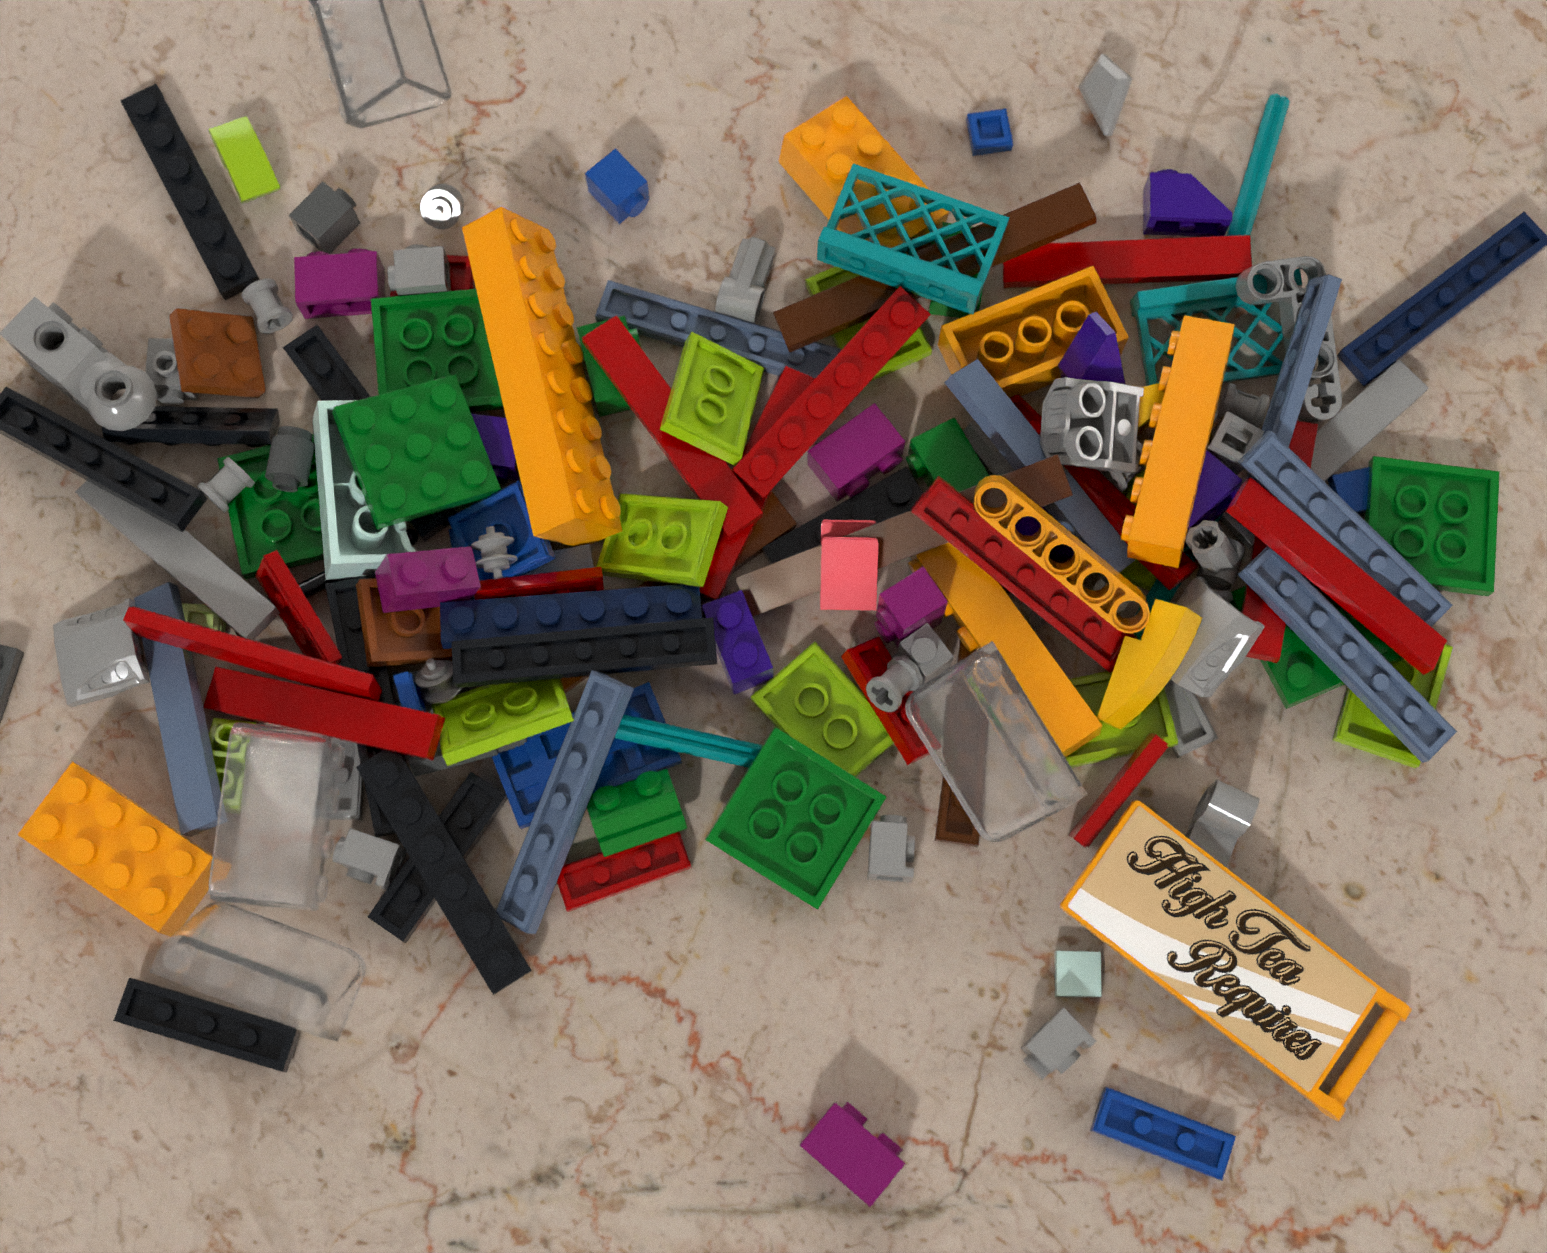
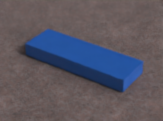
[1090,1087,1236,1180]

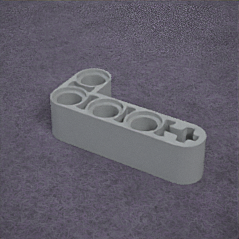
[1236,256,1342,422]
[1185,780,1259,867]

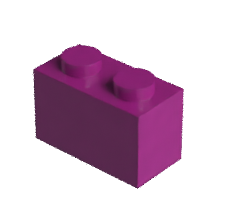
[294,248,385,319]
[807,403,905,502]
[375,546,480,613]
[874,567,948,648]
[799,1102,906,1207]

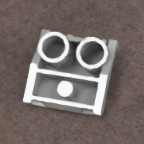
[1040,377,1144,474]
[1171,577,1265,697]
[53,598,150,707]

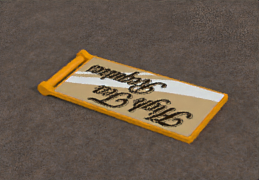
[1060,800,1412,1121]

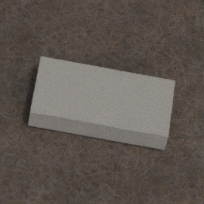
[1164,679,1218,758]

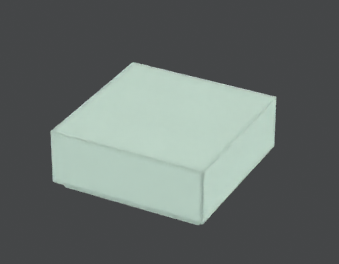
[1054,951,1102,998]

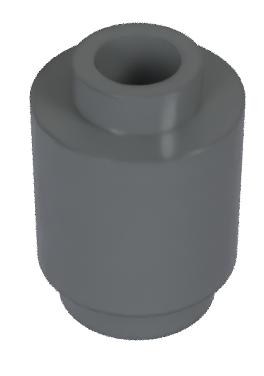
[265,426,315,492]

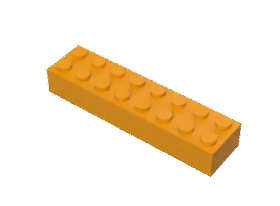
[462,207,623,547]

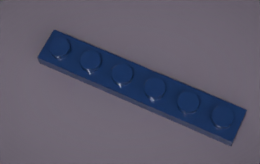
[1337,211,1547,386]
[440,584,702,649]

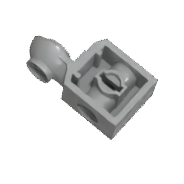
[0,297,157,431]

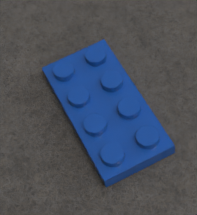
[492,682,682,829]

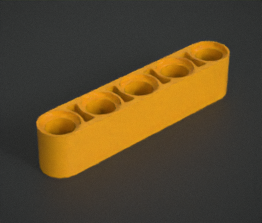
[974,475,1150,634]

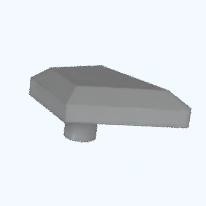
[1078,54,1132,136]

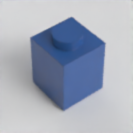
[585,148,650,224]

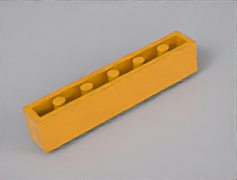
[1121,315,1235,568]
[908,542,1103,763]

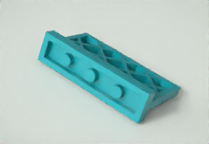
[817,164,1009,315]
[1129,269,1303,386]

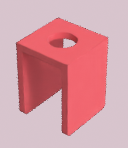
[820,519,878,611]

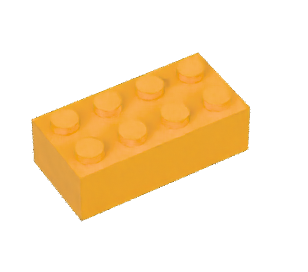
[778,96,949,255]
[938,266,1129,398]
[17,761,227,938]

